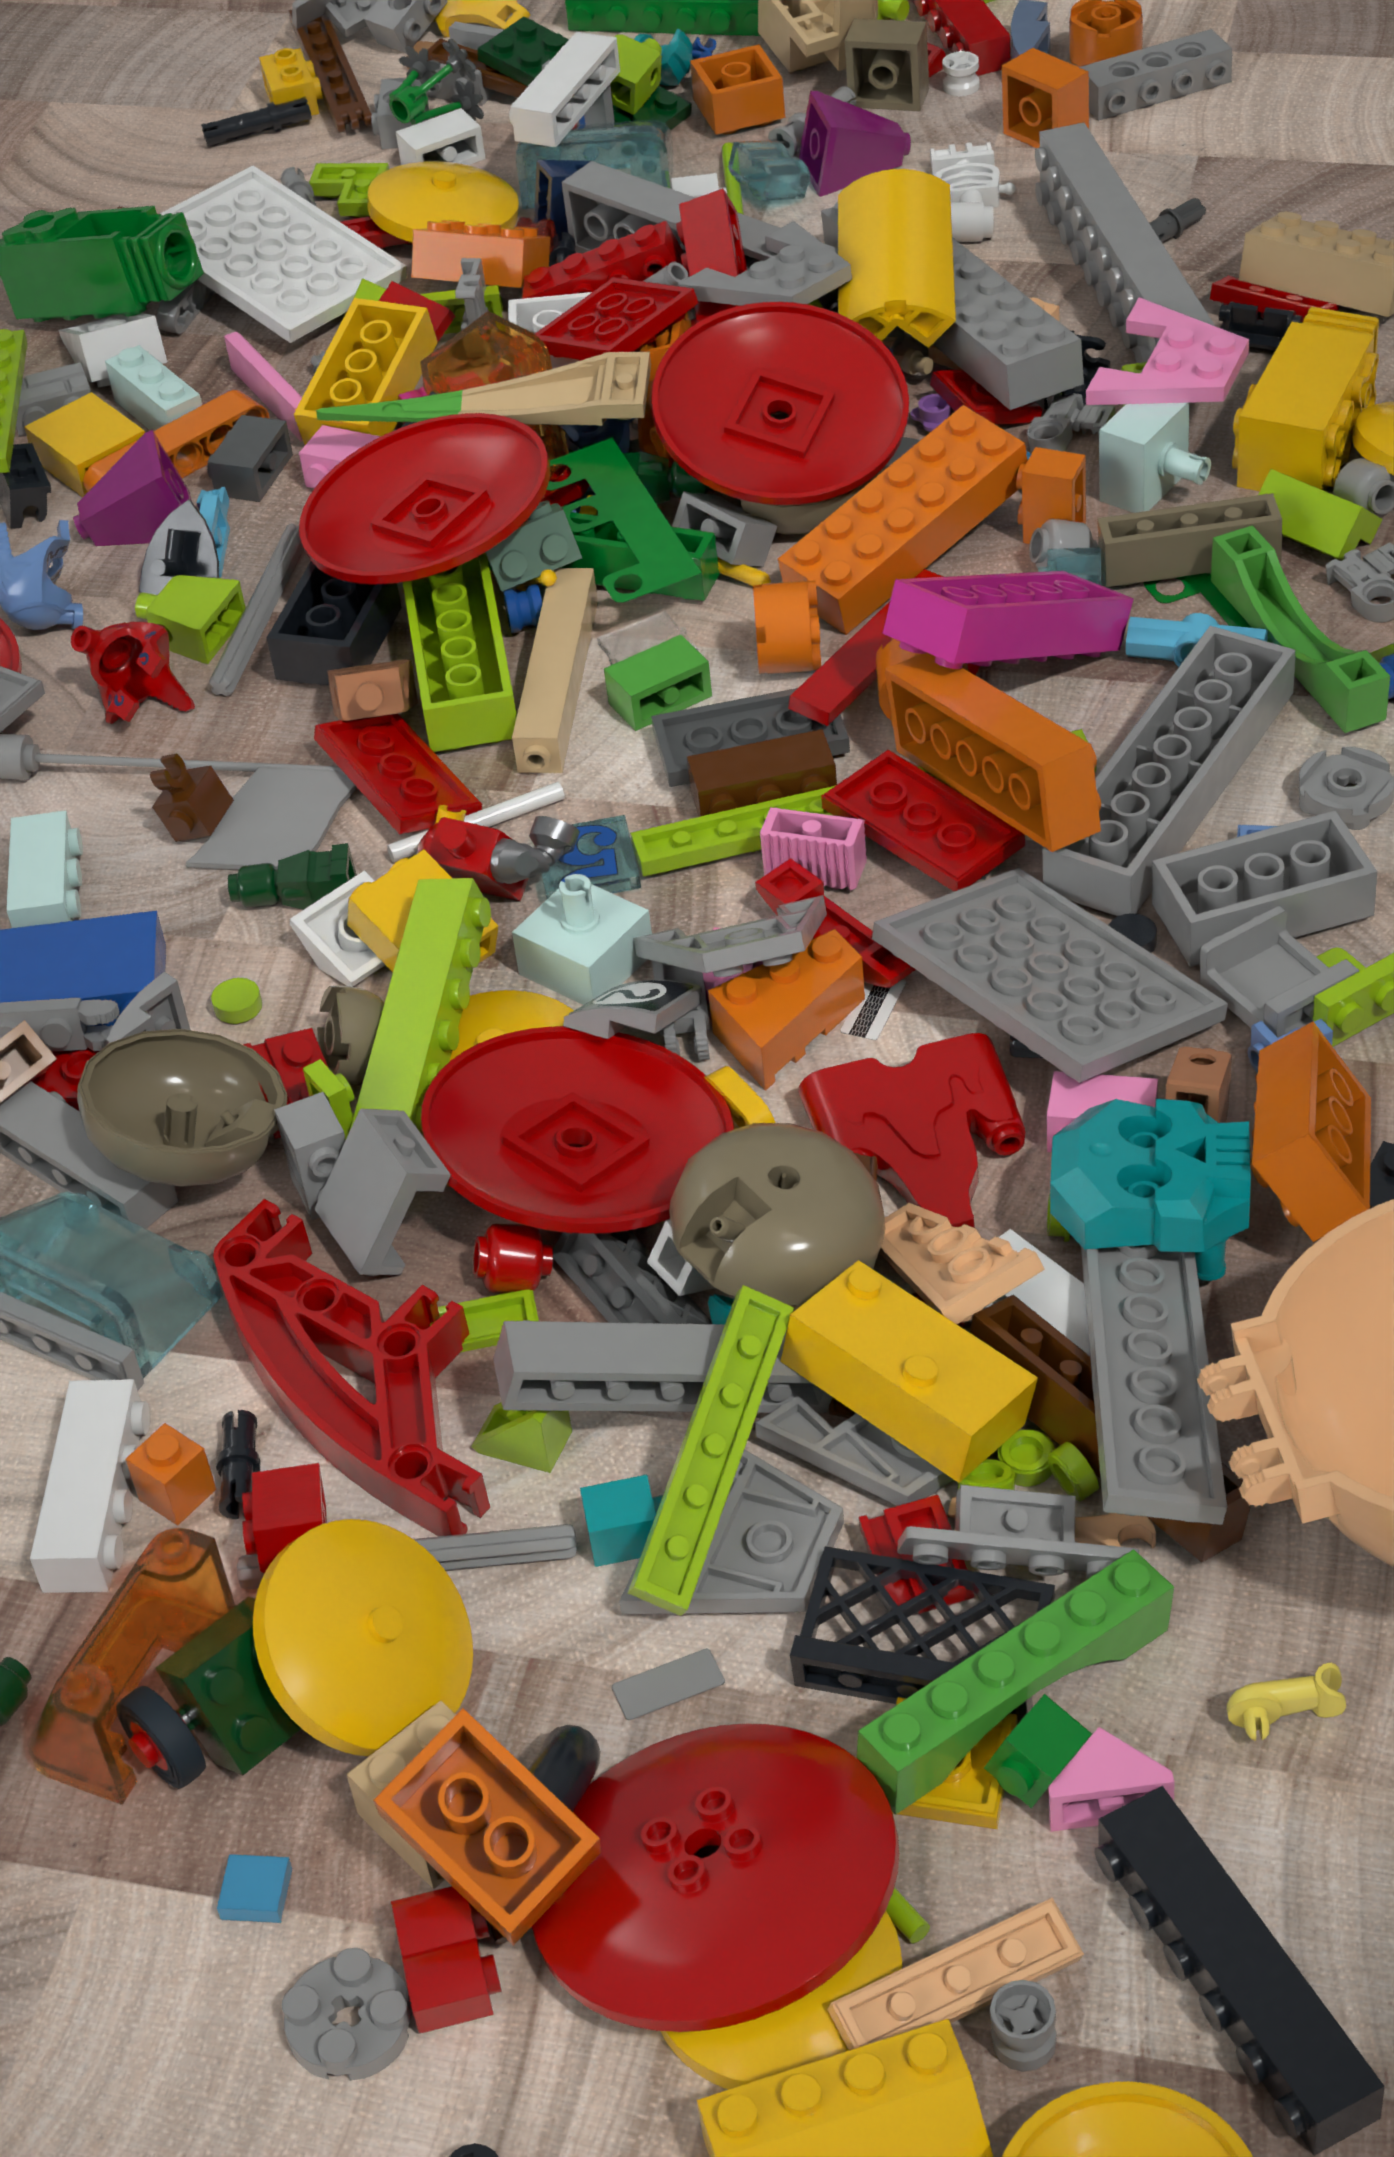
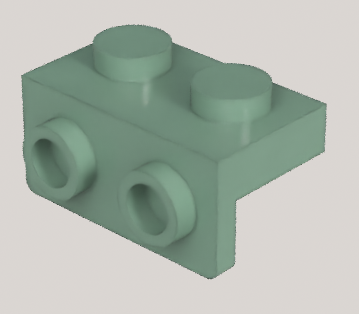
[485,501,582,591]

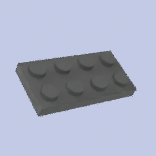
[651,688,850,787]

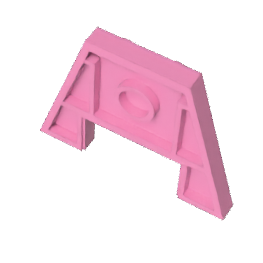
[1086,297,1249,405]

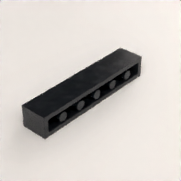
[1094,1786,1385,2156]

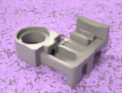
[455,258,491,353]
[1027,393,1116,454]
[1326,542,1394,622]

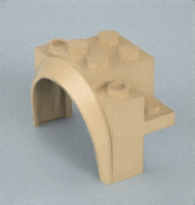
[758,0,878,73]

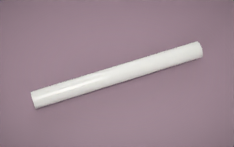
[387,782,565,862]

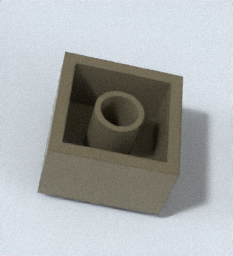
[845,18,929,111]

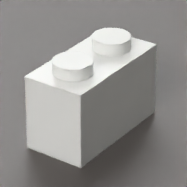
[396,108,485,165]

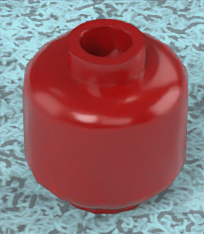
[473,1223,553,1293]

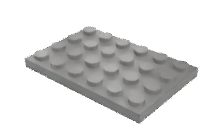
[872,868,1228,1083]

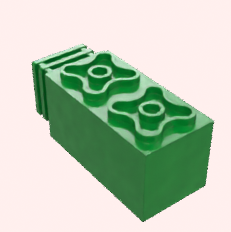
[0,206,204,322]

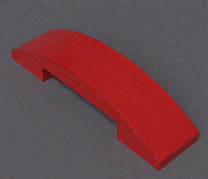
[755,858,916,988]

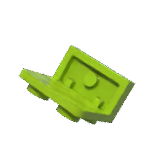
[1313,947,1394,1047]

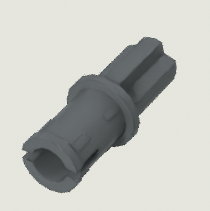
[1149,198,1206,242]

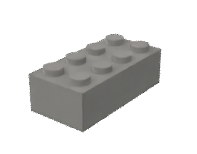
[1152,810,1377,967]

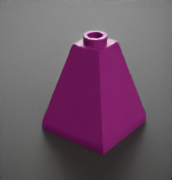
[798,91,911,197]
[73,429,192,546]

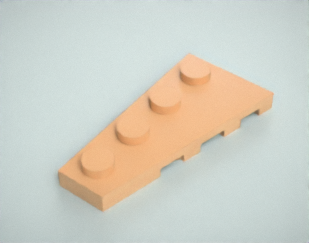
[879,1203,1045,1324]

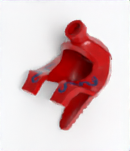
[71,621,195,724]

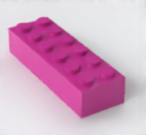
[883,571,1134,669]

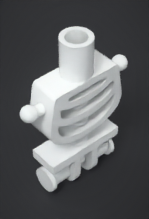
[930,142,1016,208]

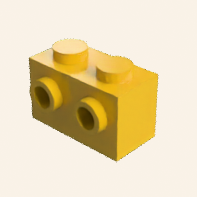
[259,48,323,116]

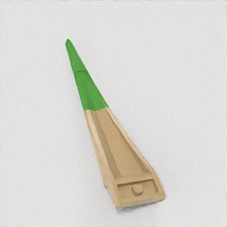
[316,352,651,425]

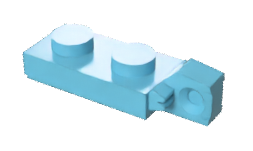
[196,487,230,577]

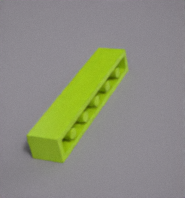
[350,878,491,1133]

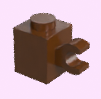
[150,754,234,842]

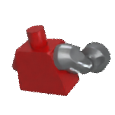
[417,805,580,902]

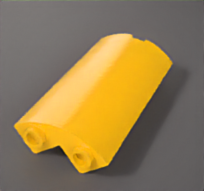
[838,169,956,348]

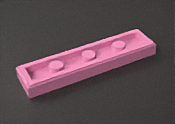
[224,331,303,442]

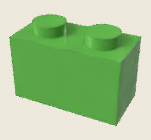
[604,634,712,731]

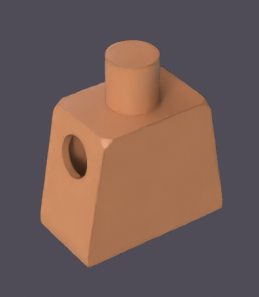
[327,659,418,721]
[1165,1047,1232,1123]

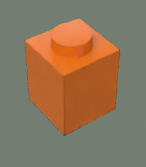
[125,1423,216,1526]

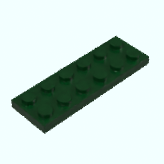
[477,17,692,149]

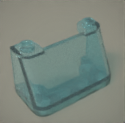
[516,120,673,209]
[0,1191,222,1379]

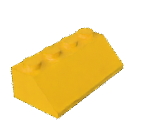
[697,2019,993,2157]

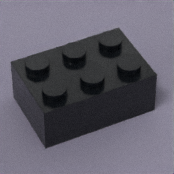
[267,561,402,686]

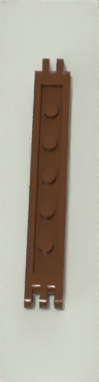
[288,3,372,134]

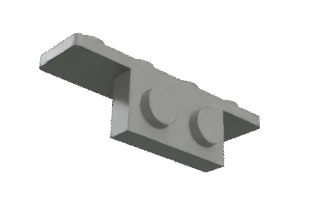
[292,0,378,38]
[897,1485,1139,1578]

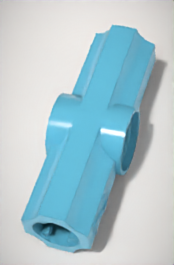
[1126,613,1268,667]

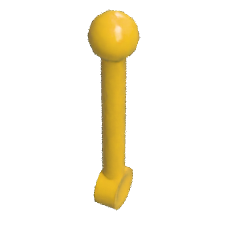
[516,569,557,592]

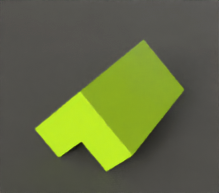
[1258,469,1383,561]

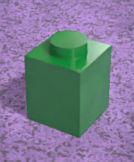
[984,1694,1092,1809]

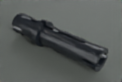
[201,96,312,147]

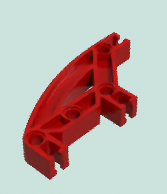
[213,1199,491,1537]

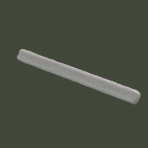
[209,523,304,696]
[237,1524,577,1589]

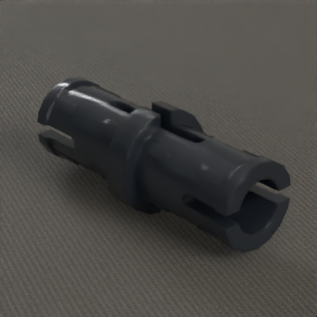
[216,1410,261,1519]

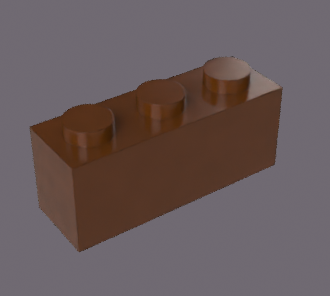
[687,729,837,817]

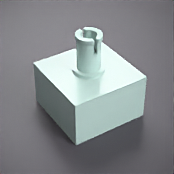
[1099,403,1211,513]
[512,874,652,1005]

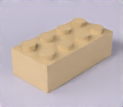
[1239,212,1394,317]

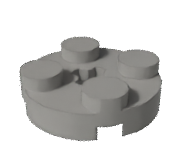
[1298,747,1394,830]
[282,1947,412,2081]

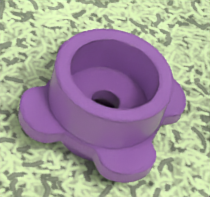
[911,394,955,431]

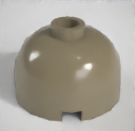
[317,986,385,1086]

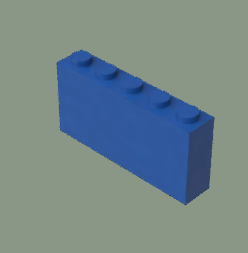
[0,910,166,1026]

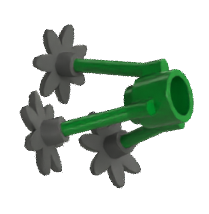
[389,39,484,125]

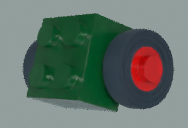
[116,1596,302,1789]

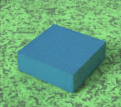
[217,1854,293,1923]

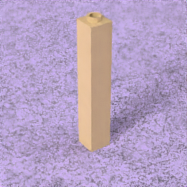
[512,568,599,773]

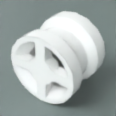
[942,51,980,96]

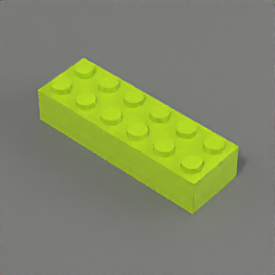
[403,553,517,752]

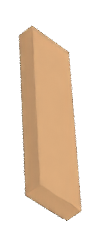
[827,1898,1084,2050]

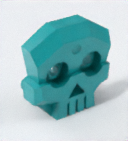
[1050,1099,1251,1281]

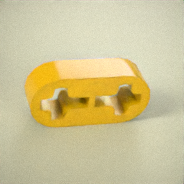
[704,1066,775,1129]

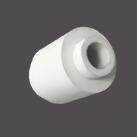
[951,202,994,242]

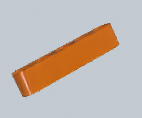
[83,390,269,492]

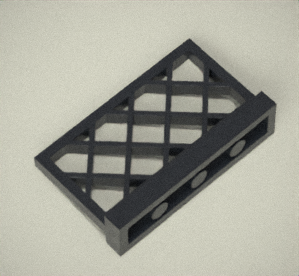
[790,1546,1055,1725]

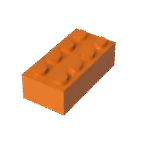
[1250,1021,1371,1242]

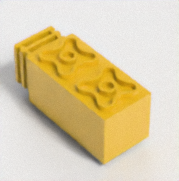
[1232,307,1379,491]

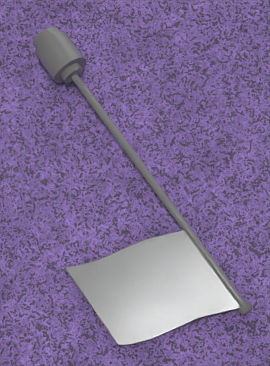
[0,734,357,870]

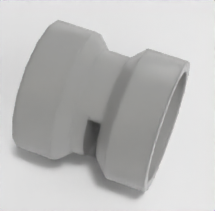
[990,1980,1057,2072]

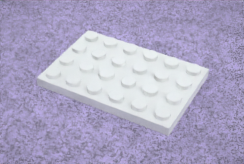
[160,166,407,343]

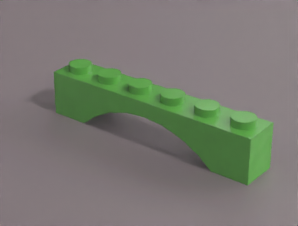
[1211,525,1390,733]
[857,1549,1174,1815]

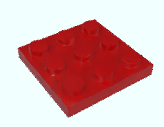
[529,277,699,361]

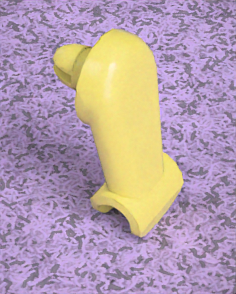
[1227,1662,1346,1741]

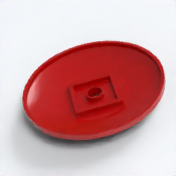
[652,302,909,505]
[299,413,551,584]
[420,1026,734,1234]
[532,1723,900,2032]

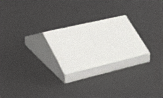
[290,870,385,987]

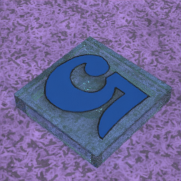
[541,815,641,900]

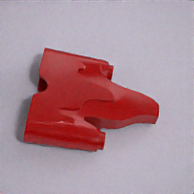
[798,1033,1026,1228]

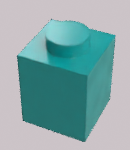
[580,1475,663,1567]

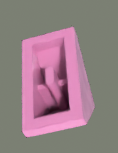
[1048,1727,1175,1832]

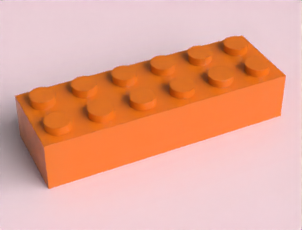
[777,405,1028,635]
[885,653,1101,852]

